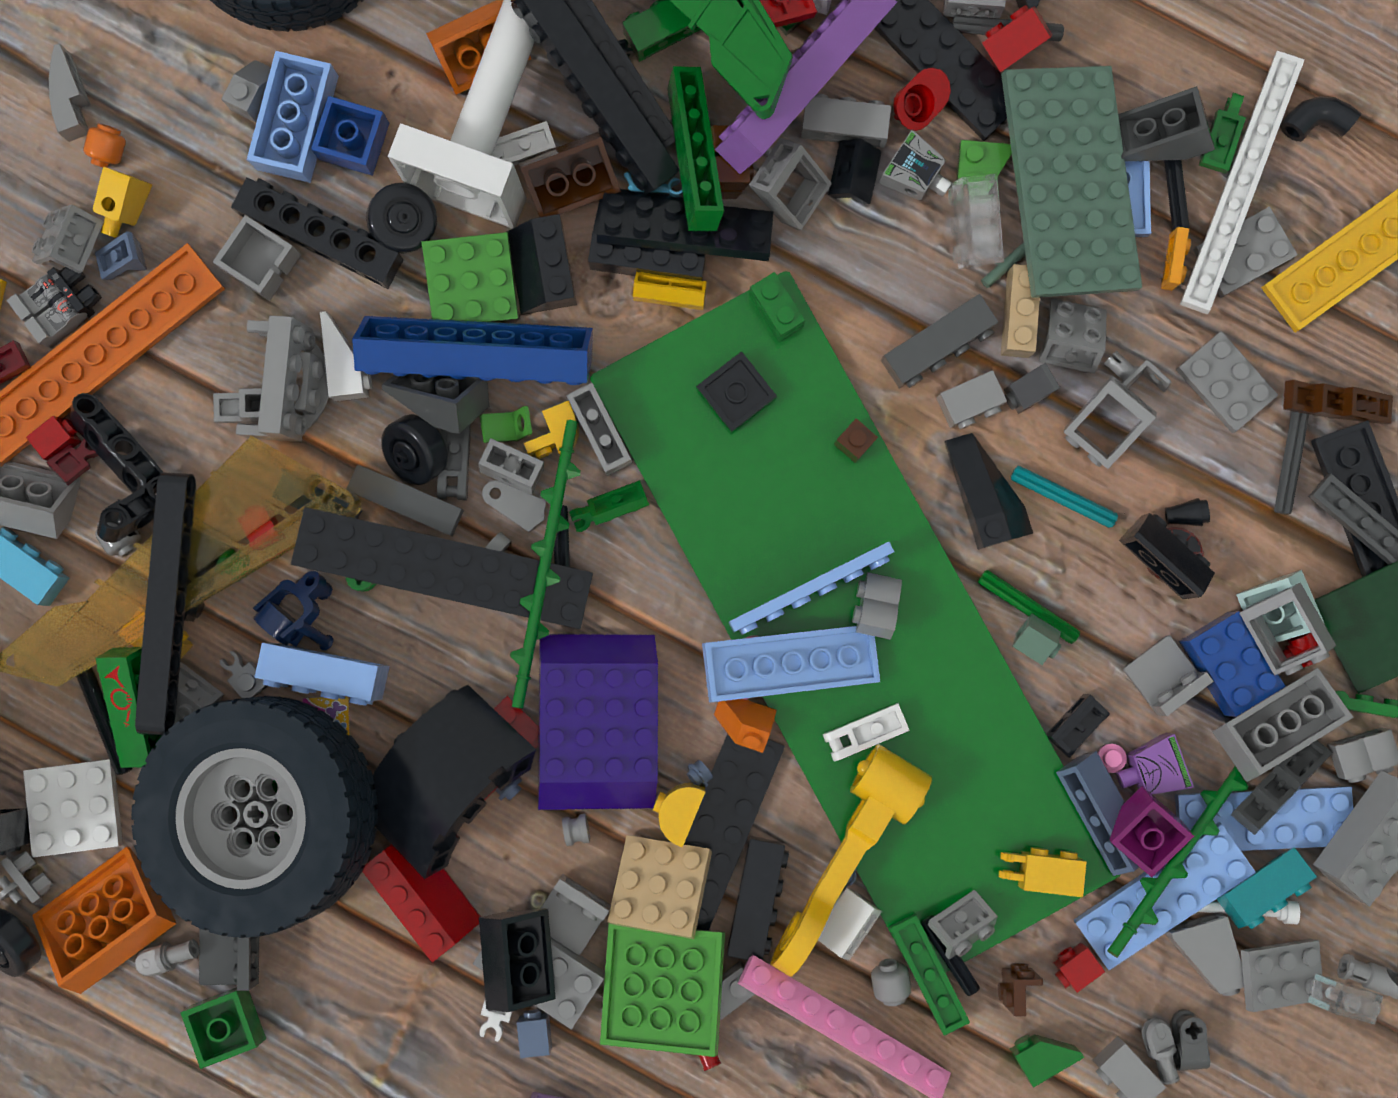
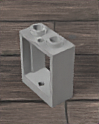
[749,137,832,230]
[1064,375,1157,469]
[1239,583,1336,676]

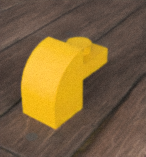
[524,400,579,459]

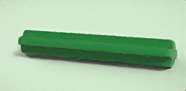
[978,570,1080,644]

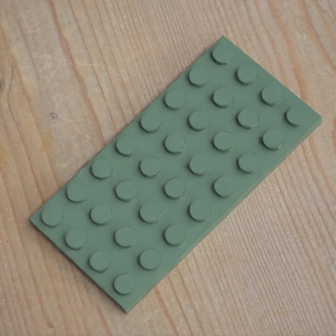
[1001,66,1142,298]

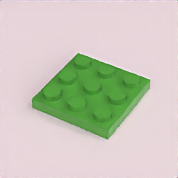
[421,232,519,322]

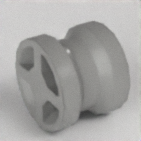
[562,813,590,846]

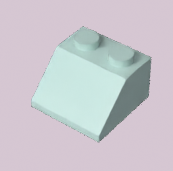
[1236,570,1325,642]

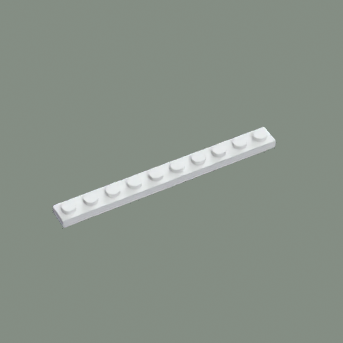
[1180,51,1305,314]

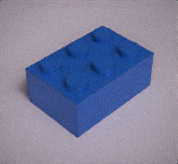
[1179,611,1286,717]

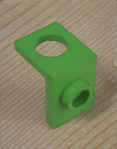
[480,406,532,443]

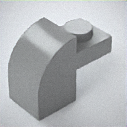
[213,388,262,424]

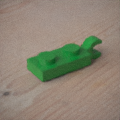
[1199,93,1246,174]
[569,480,649,532]

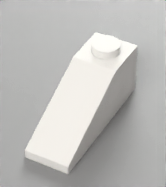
[320,311,372,401]

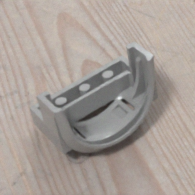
[236,316,329,442]

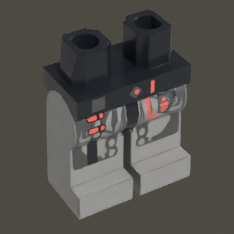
[6,267,102,348]

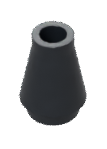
[1165,498,1210,526]

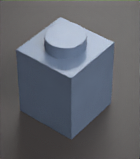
[517,1009,552,1058]

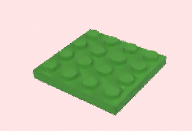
[600,923,725,1057]

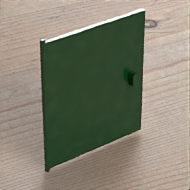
[1314,561,1398,694]

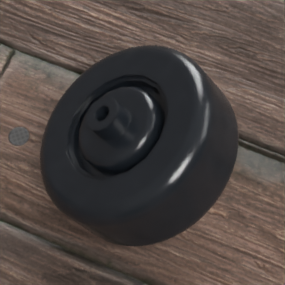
[366,183,437,254]
[381,414,448,485]
[0,908,41,977]

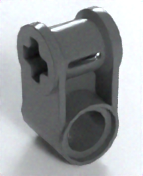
[1171,1009,1210,1071]

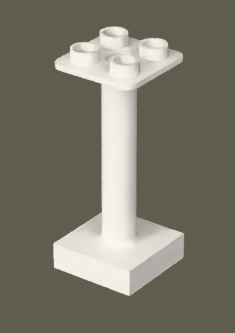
[388,0,535,229]

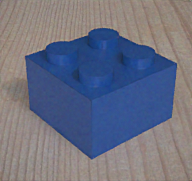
[311,96,390,176]

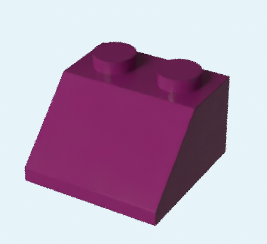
[1109,786,1194,877]

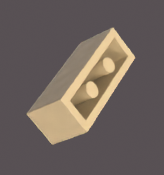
[1000,264,1040,358]

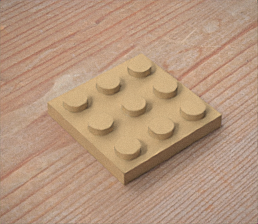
[607,835,712,939]

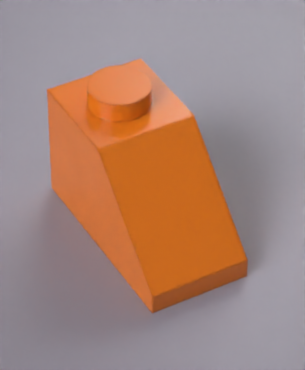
[714,699,777,753]

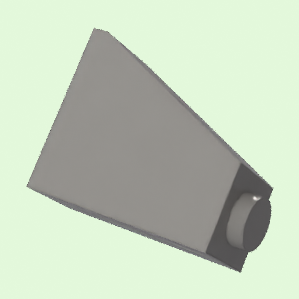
[1165,913,1244,996]

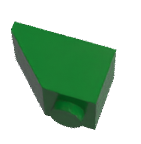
[1010,1034,1084,1088]

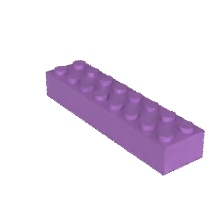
[715,0,897,174]

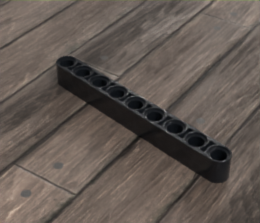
[135,472,196,736]

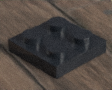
[696,351,777,433]

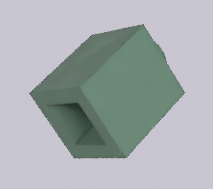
[1012,613,1061,665]

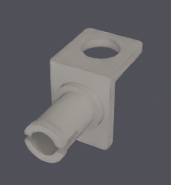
[1104,351,1171,392]

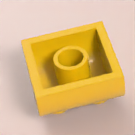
[652,783,705,848]

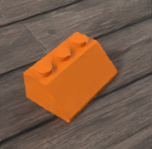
[426,0,531,95]

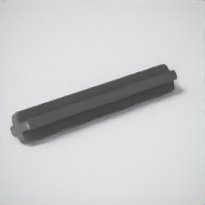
[952,15,1064,42]
[1274,411,1309,515]

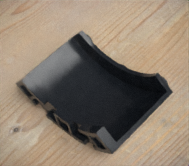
[373,685,536,879]

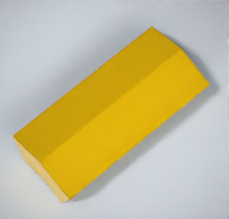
[633,271,707,310]

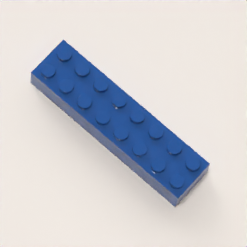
[352,316,593,385]

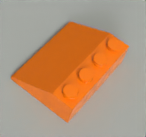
[32,846,177,994]

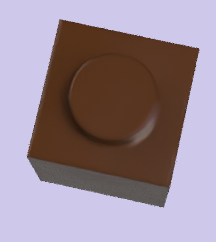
[834,418,878,463]

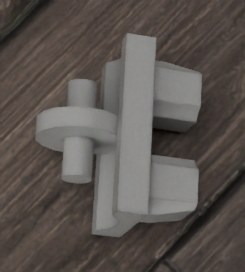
[0,851,53,905]

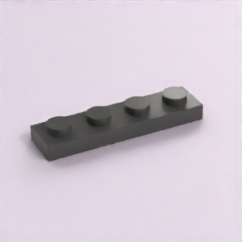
[1308,474,1398,565]

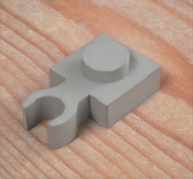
[220,651,267,698]

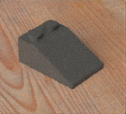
[1118,86,1215,161]
[382,374,490,434]

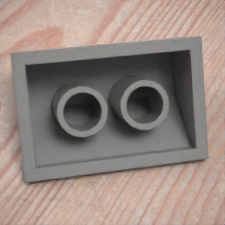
[0,461,80,539]

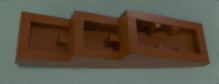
[1283,380,1393,424]

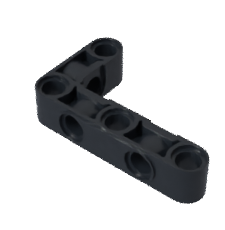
[69,393,163,543]

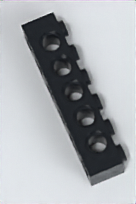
[231,177,404,289]

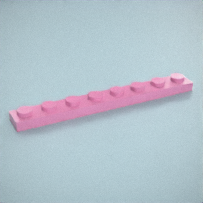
[737,955,951,1098]

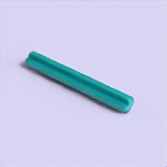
[1011,466,1118,528]

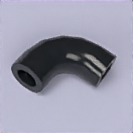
[1280,96,1362,142]

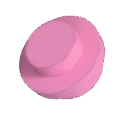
[1098,744,1127,773]

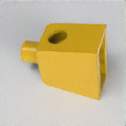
[93,167,153,238]

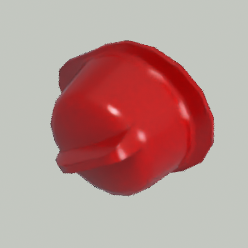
[893,67,951,131]

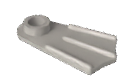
[482,480,546,532]

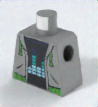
[879,130,952,200]

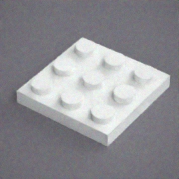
[23,759,123,858]

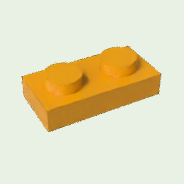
[1161,227,1191,291]

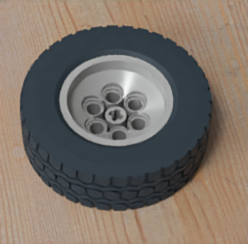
[131,696,378,938]

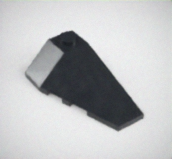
[944,433,1033,550]

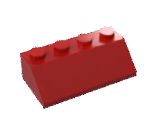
[362,844,481,963]

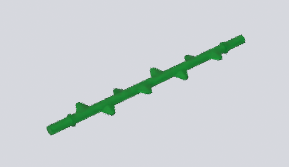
[510,420,581,709]
[1107,766,1249,958]

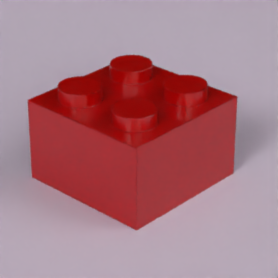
[982,5,1053,72]

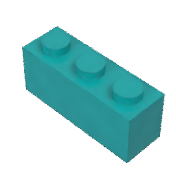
[1217,847,1317,929]

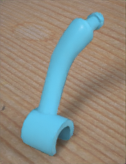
[624,172,683,197]

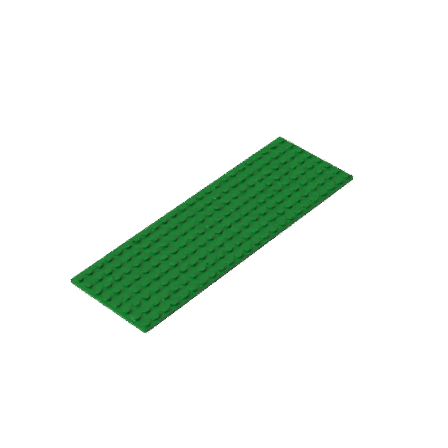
[590,271,1121,973]

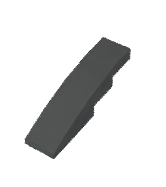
[346,464,464,537]
[1231,740,1333,835]

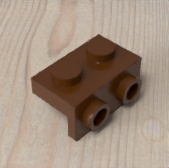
[998,963,1043,1016]

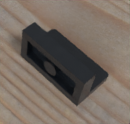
[828,138,881,204]

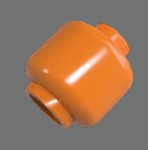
[83,123,126,168]

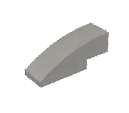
[49,43,90,142]

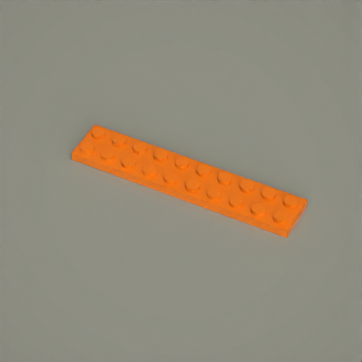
[0,243,226,467]

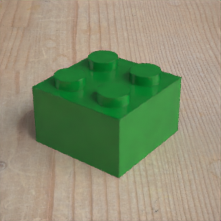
[180,987,266,1069]

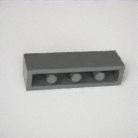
[881,294,999,389]

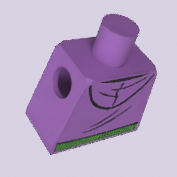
[1116,733,1194,794]

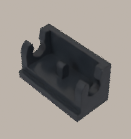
[1046,694,1110,758]

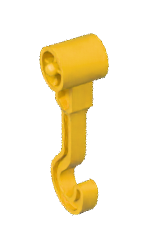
[770,744,932,977]

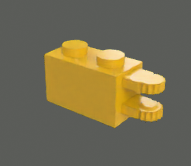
[999,847,1087,897]

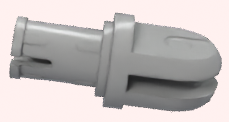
[135,939,199,976]
[1141,1018,1180,1085]

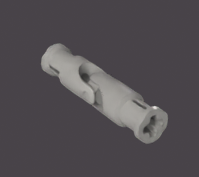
[1337,954,1398,1000]

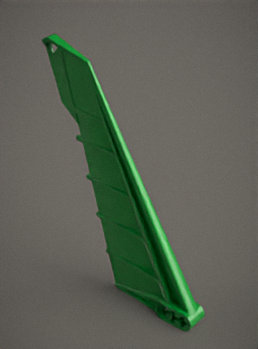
[660,0,793,119]

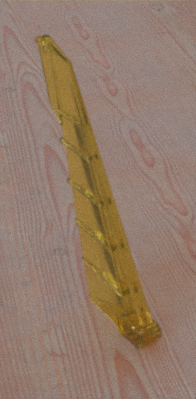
[0,435,361,687]

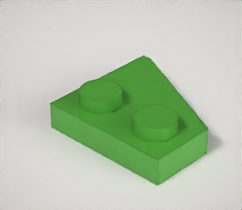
[955,140,1012,200]

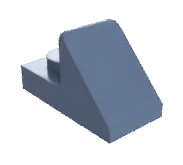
[95,232,147,280]

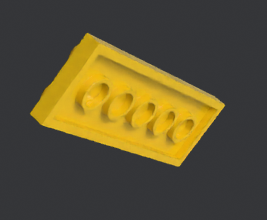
[1261,189,1398,332]

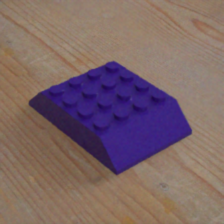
[538,634,658,810]

